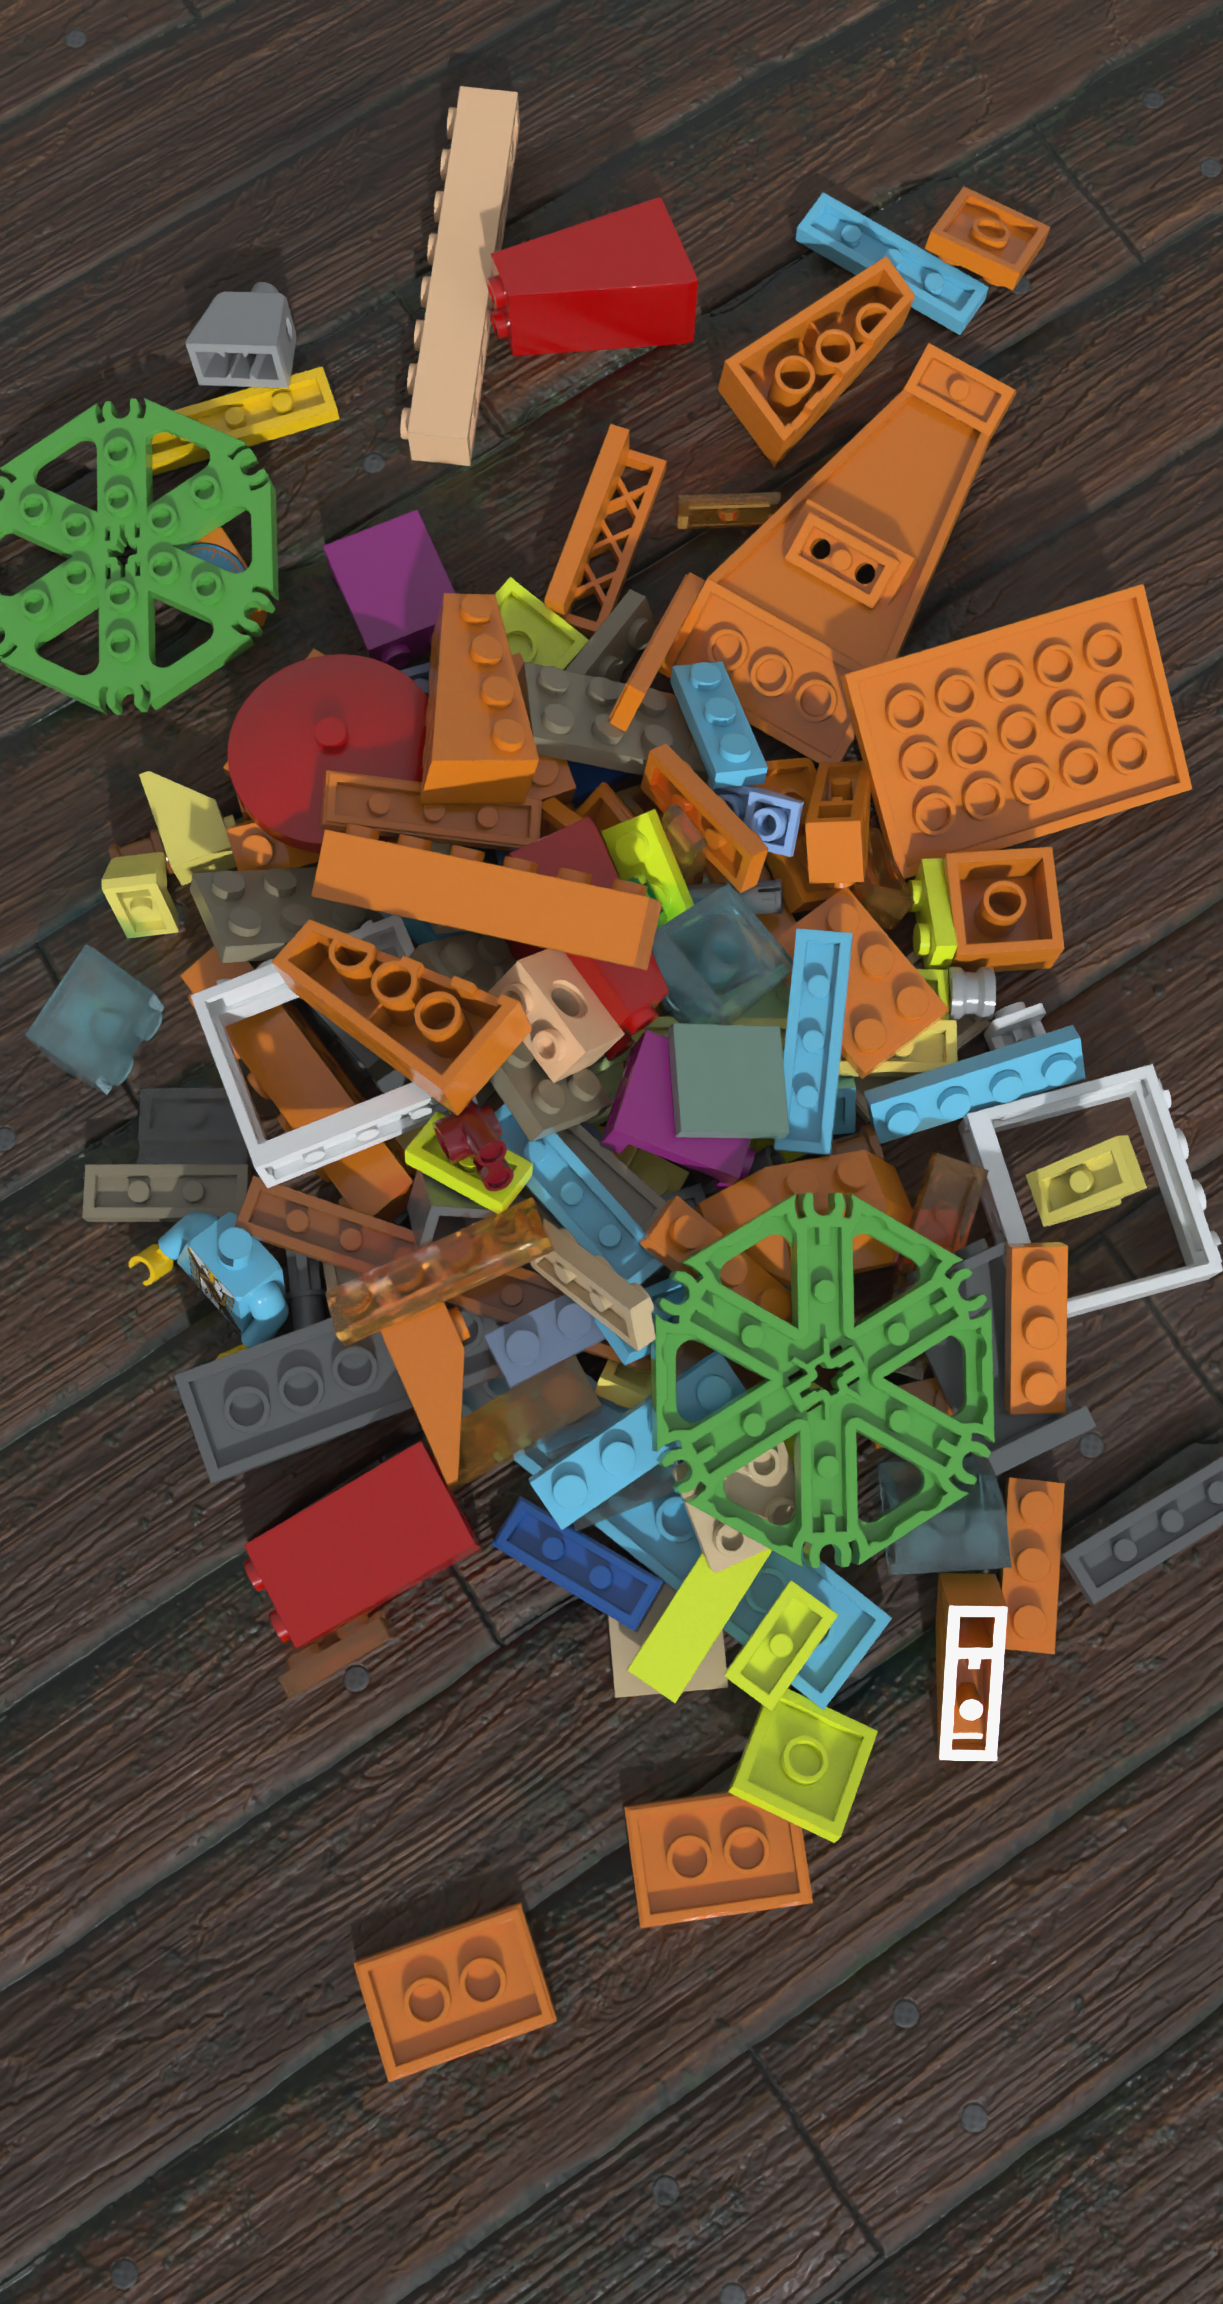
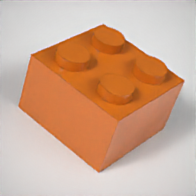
[942,847,1065,972]

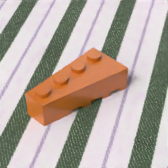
[718,256,916,468]
[419,593,539,804]
[271,919,532,1116]

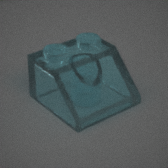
[652,883,793,1025]
[25,944,164,1095]
[878,1457,1012,1576]

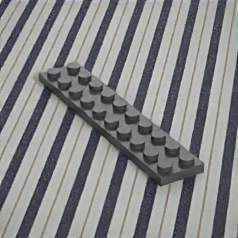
[174,1183,706,1484]

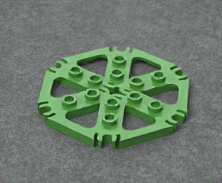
[0,398,279,715]
[651,1193,995,1568]

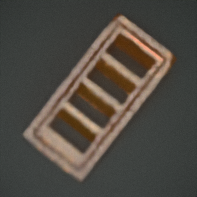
[660,803,708,885]
[847,827,915,929]

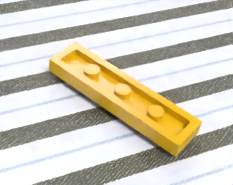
[152,366,340,476]

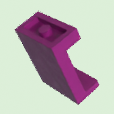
[323,510,455,669]
[599,1030,755,1191]

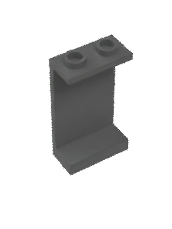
[894,1238,1096,1476]

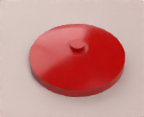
[228,654,428,853]

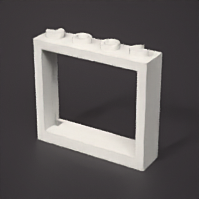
[190,915,478,1188]
[958,1064,1223,1318]

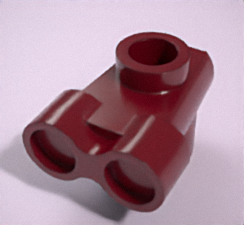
[432,1100,514,1191]

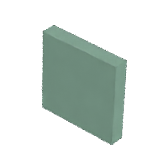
[668,1023,790,1139]

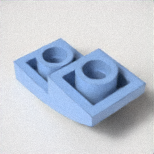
[707,779,804,857]

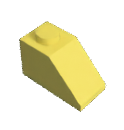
[139,771,237,885]

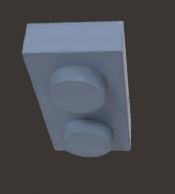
[484,1294,606,1389]

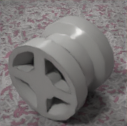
[947,967,996,1020]

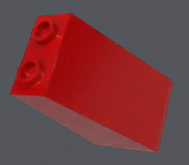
[486,197,698,356]
[501,816,669,1062]
[243,1441,482,1648]

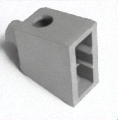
[185,282,296,388]

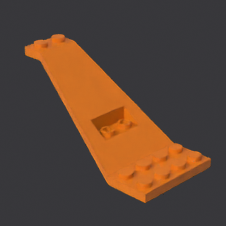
[658,343,1016,763]

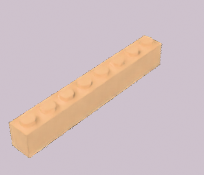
[400,86,520,466]

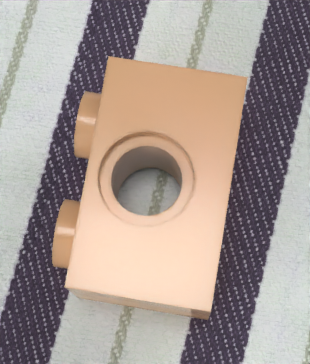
[488,949,625,1083]

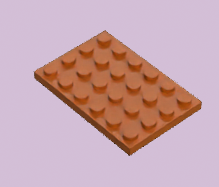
[840,584,1192,880]

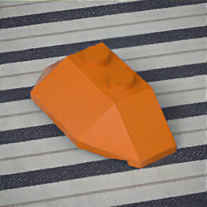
[696,1150,914,1287]

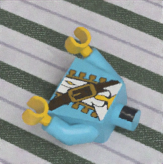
[129,1211,289,1360]

